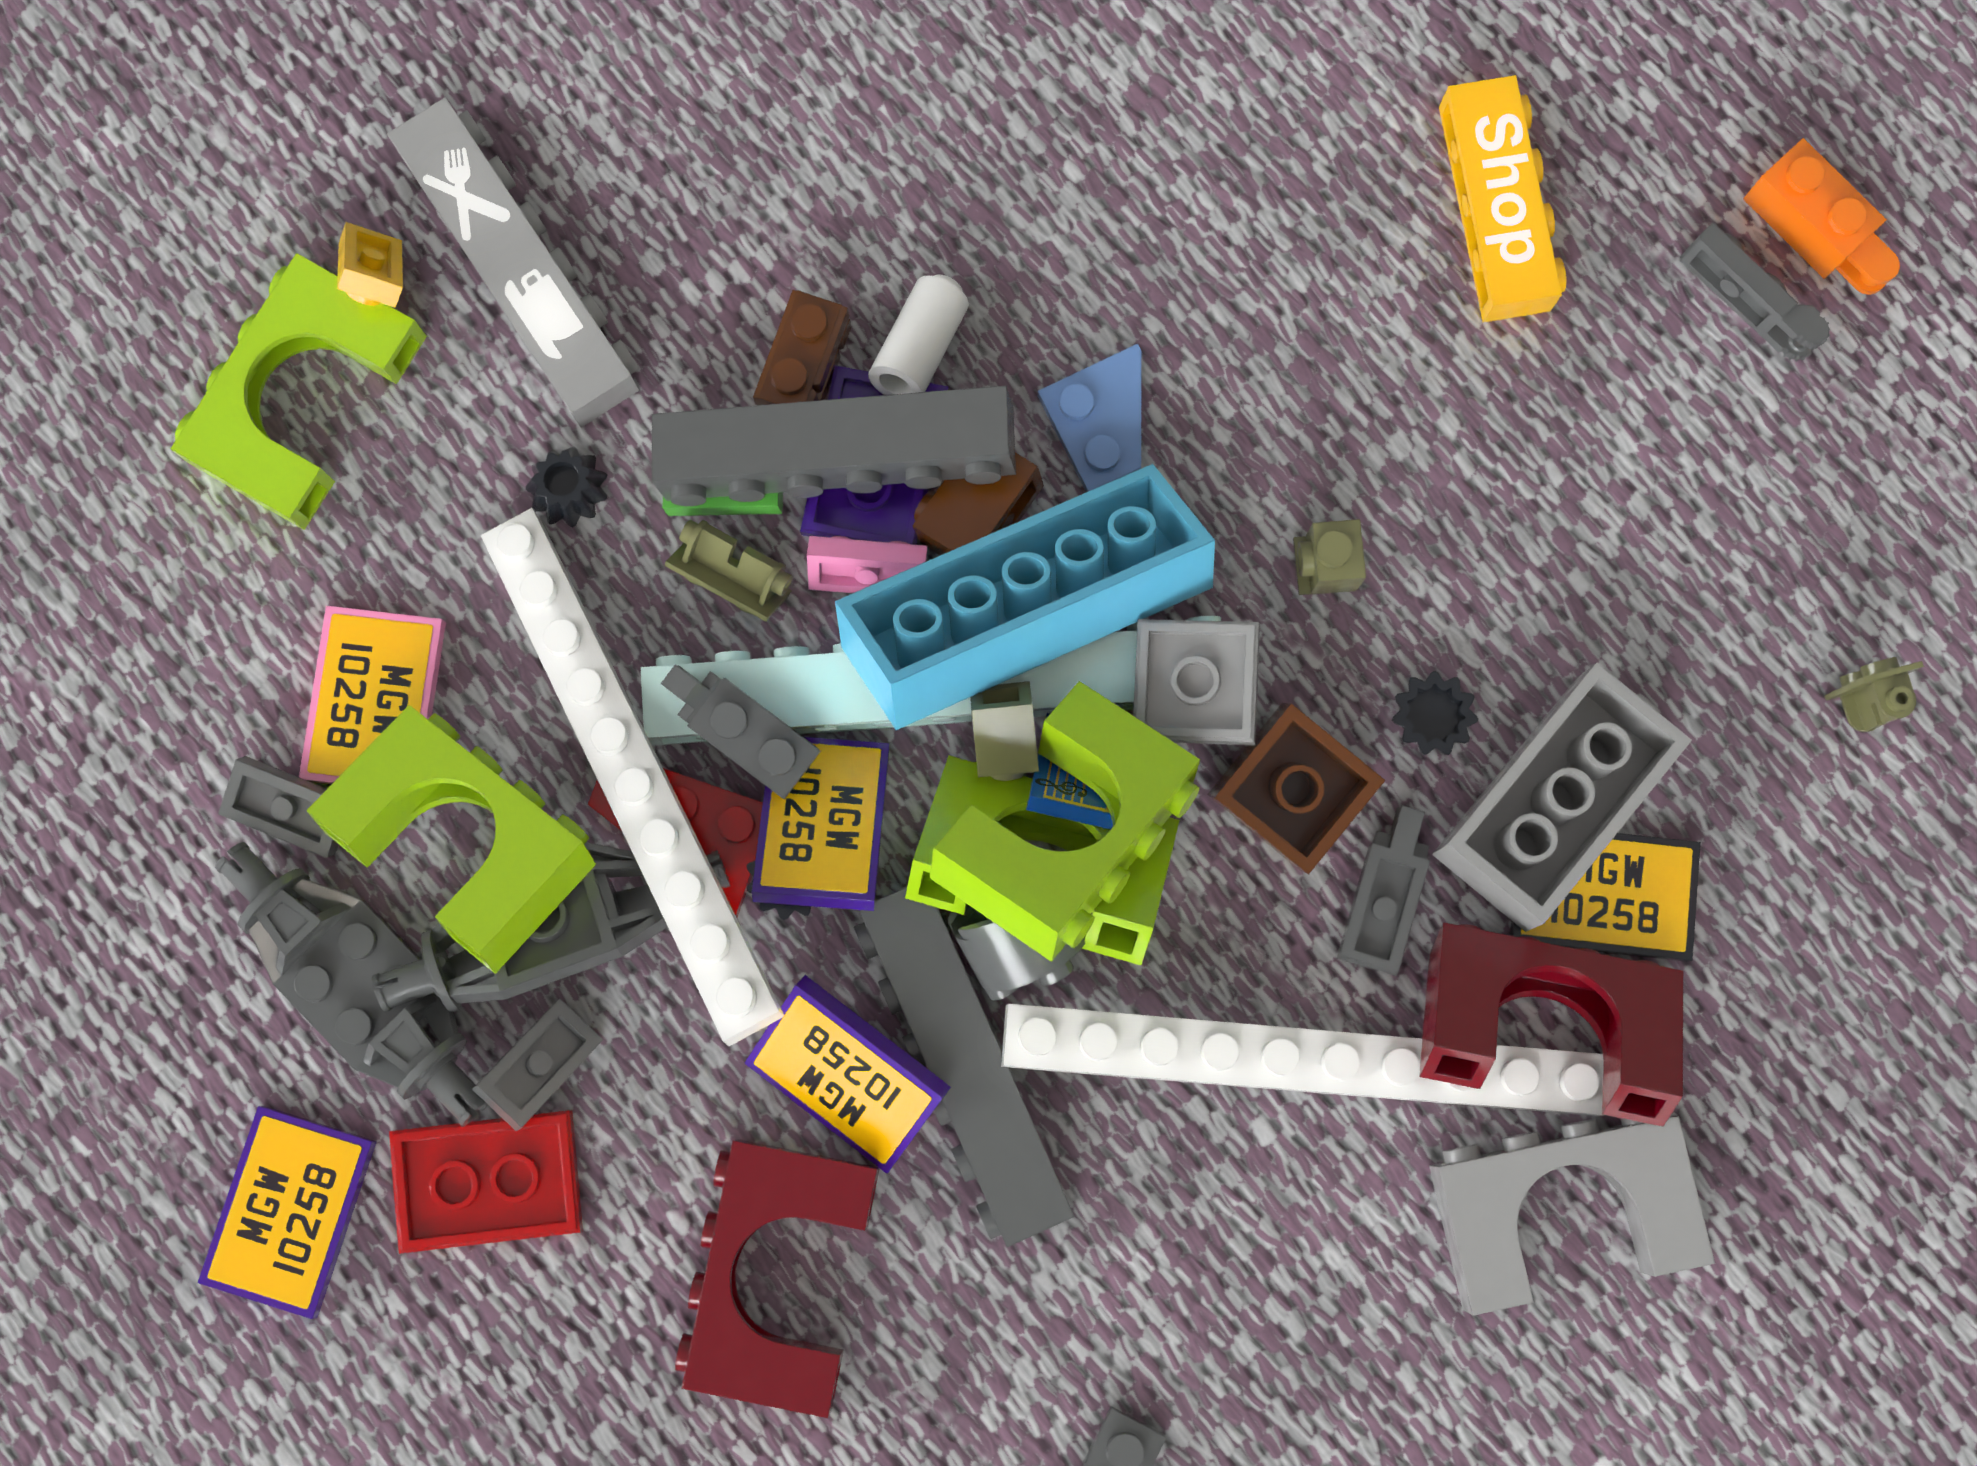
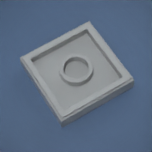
[1133,619,1260,745]

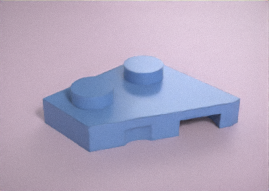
[1037,344,1142,492]

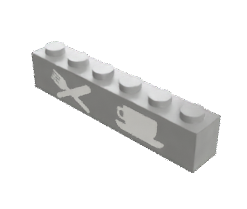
[387,97,639,428]

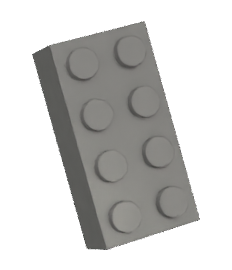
[1432,663,1692,932]

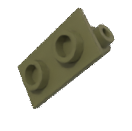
[664,520,793,622]
[1824,657,1924,732]

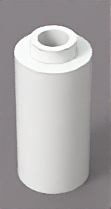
[868,274,969,395]

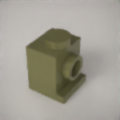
[1293,519,1366,595]

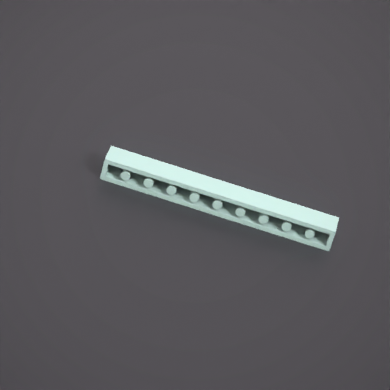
[640,616,1221,746]

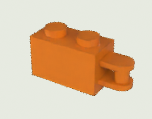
[1743,138,1900,295]

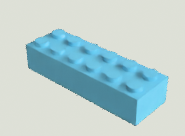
[835,464,1215,730]

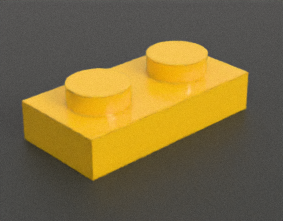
[337,222,403,308]

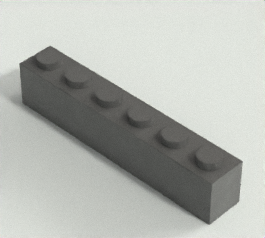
[652,386,1016,506]
[854,887,1075,1247]

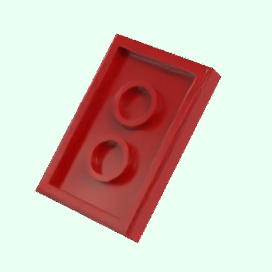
[389,1110,583,1254]

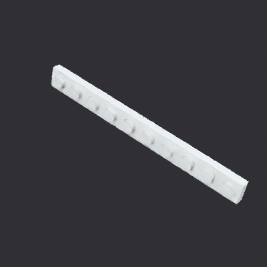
[481,508,784,1046]
[1001,1004,1604,1116]

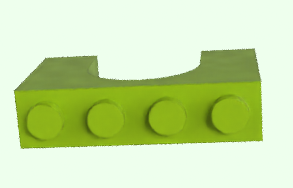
[170,253,427,530]
[930,681,1200,962]
[306,705,596,974]
[905,755,1180,965]

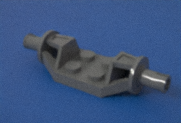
[215,842,488,1127]
[371,842,731,1013]

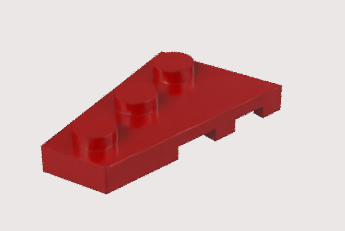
[587,768,763,918]

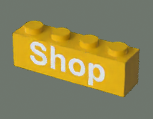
[1439,75,1566,322]

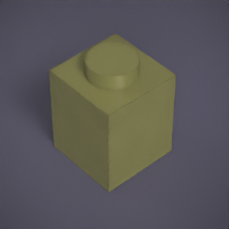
[970,681,1039,781]

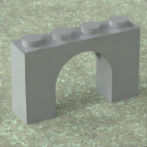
[1429,1116,1715,1316]

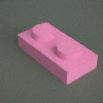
[807,536,927,593]

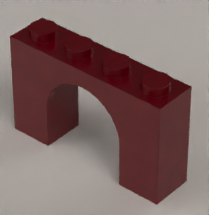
[1419,922,1684,1127]
[675,1139,880,1418]

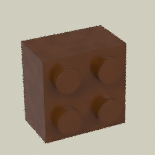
[1207,703,1386,875]

